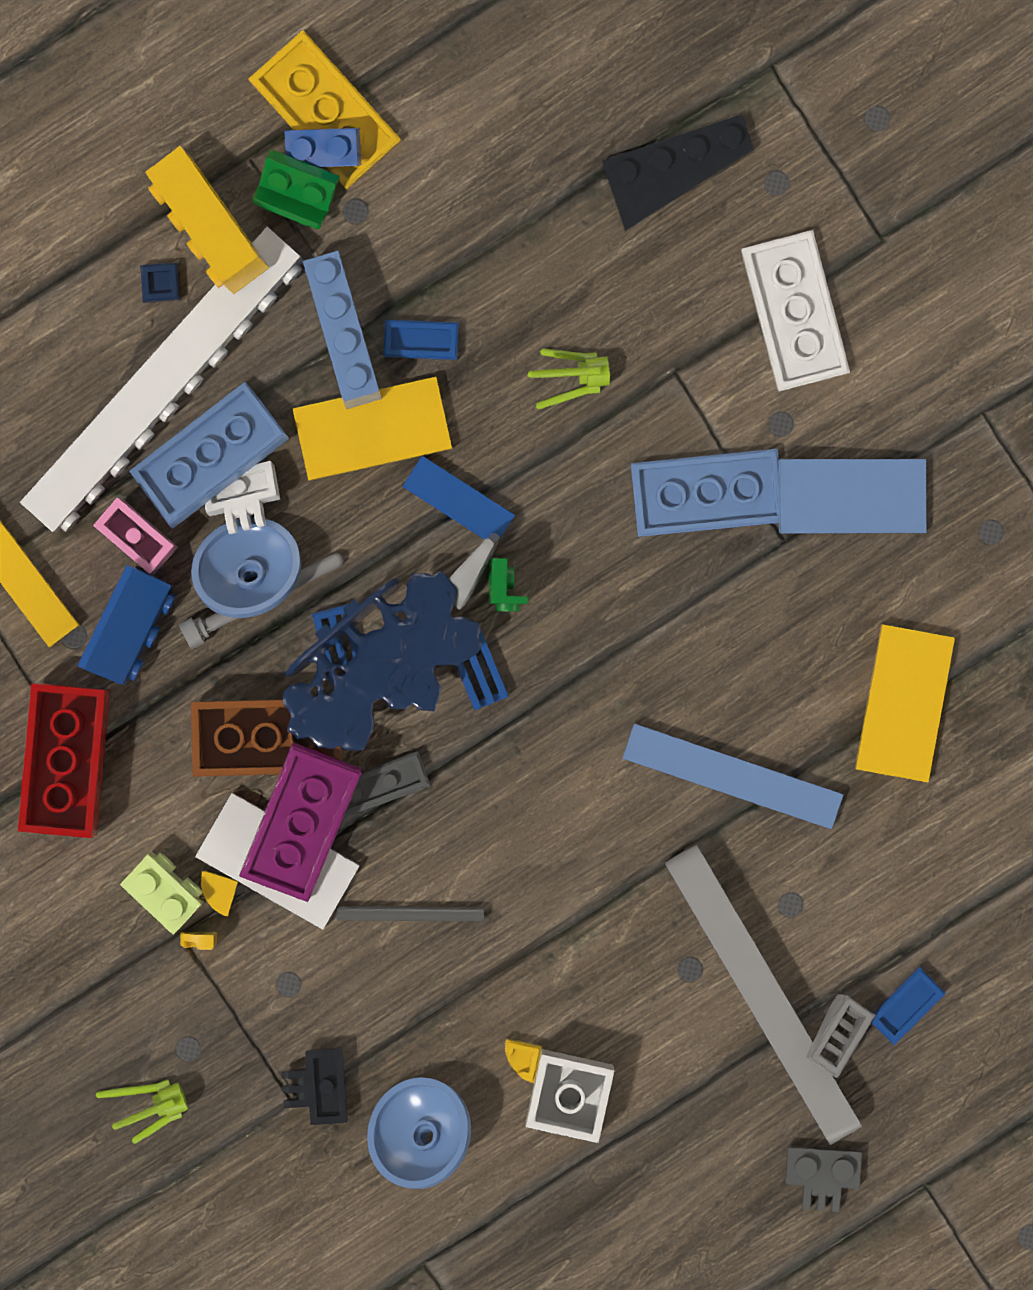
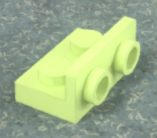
[120,851,205,935]

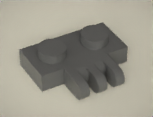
[785,1145,862,1212]

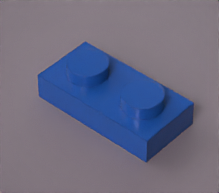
[285,128,362,167]

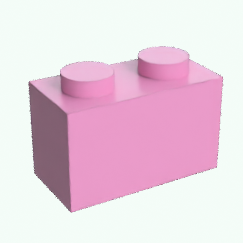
[93,497,178,575]

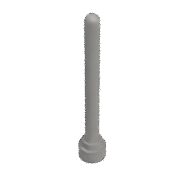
[178,553,344,650]

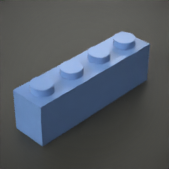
[303,251,382,409]

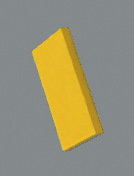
[248,30,402,190]
[293,377,452,481]
[855,624,955,783]

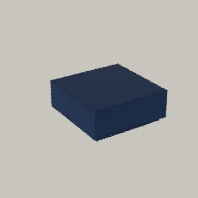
[140,263,181,303]

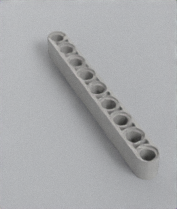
[665,844,862,1145]

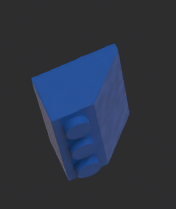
[77,565,176,685]

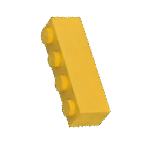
[145,146,269,294]

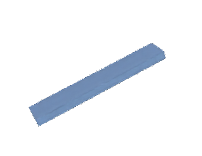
[622,724,843,829]

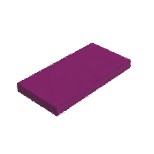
[239,742,362,902]

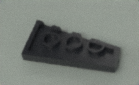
[602,114,754,232]

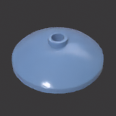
[191,517,301,618]
[367,1077,471,1189]

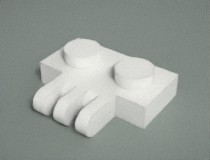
[205,461,280,534]

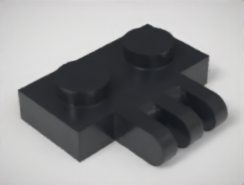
[281,1047,348,1125]

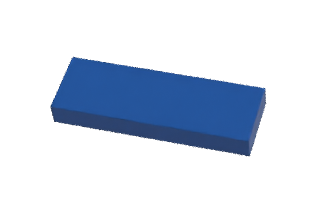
[402,456,515,542]

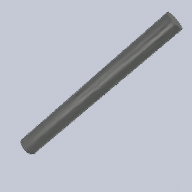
[337,906,484,922]

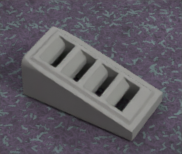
[449,533,500,610]
[806,994,875,1078]

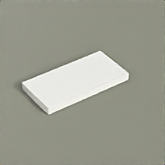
[741,230,850,392]
[195,792,360,930]

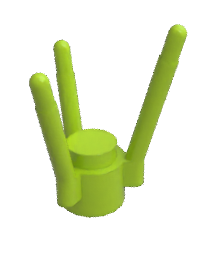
[528,348,610,409]
[96,1079,189,1144]

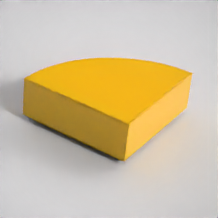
[201,870,238,917]
[180,932,217,950]
[505,1038,542,1083]

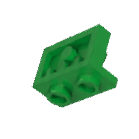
[251,149,340,229]
[488,558,529,612]

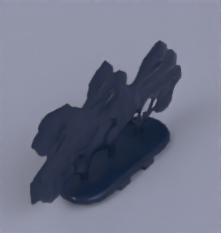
[283,571,481,751]

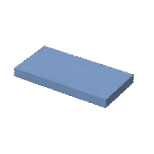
[129,381,289,529]
[631,449,779,537]
[778,459,926,534]

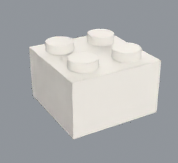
[526,1049,615,1143]

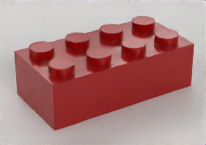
[17,683,111,838]

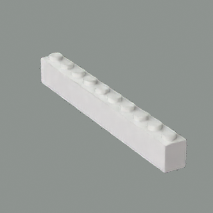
[20,227,303,533]

